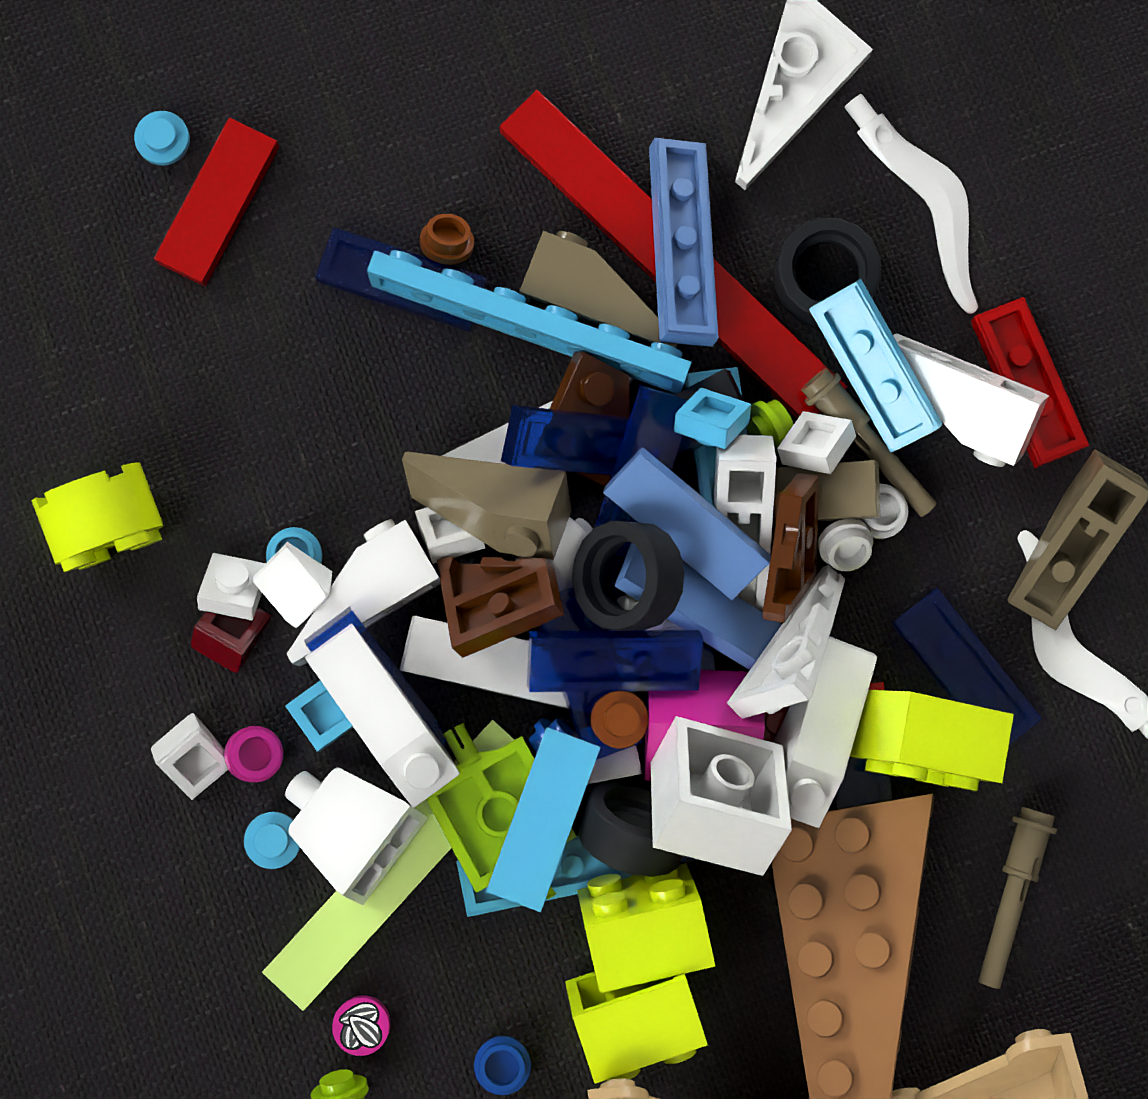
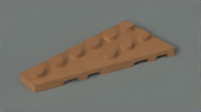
[771,794,935,1099]

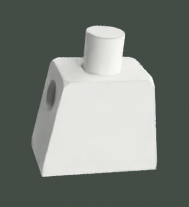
[285,767,428,905]

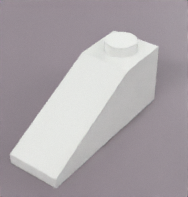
[893,333,1049,467]
[714,435,776,612]
[287,519,441,667]
[305,623,460,808]
[773,636,877,828]

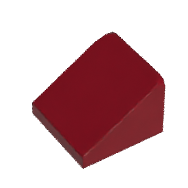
[191,607,271,673]

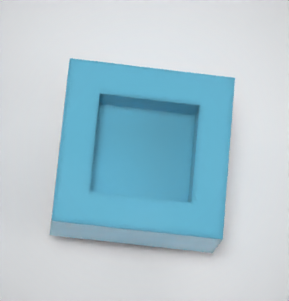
[674,388,751,449]
[285,680,353,752]

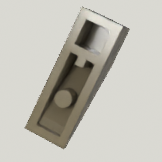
[519,231,677,348]
[1007,449,1148,631]
[402,451,572,560]

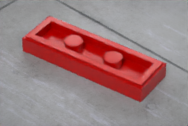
[154,117,280,287]
[970,297,1090,469]

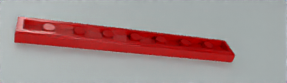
[499,90,847,419]

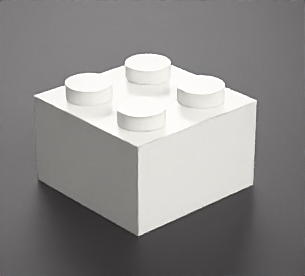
[651,716,792,876]

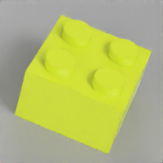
[850,690,1014,791]
[577,863,715,993]
[565,971,708,1084]

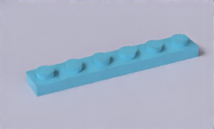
[367,250,691,394]

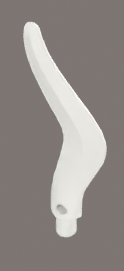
[844,94,978,314]
[1017,530,1148,739]

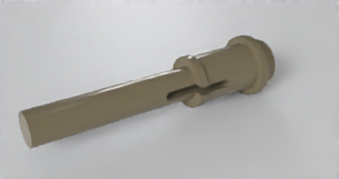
[801,368,937,517]
[978,807,1058,989]

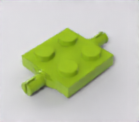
[426,723,577,900]

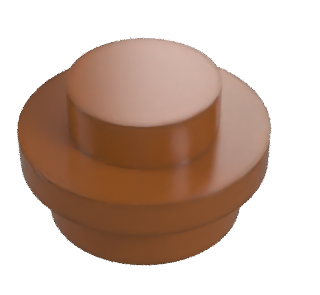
[419,214,474,265]
[591,691,648,748]

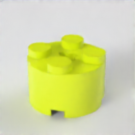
[31,462,164,572]

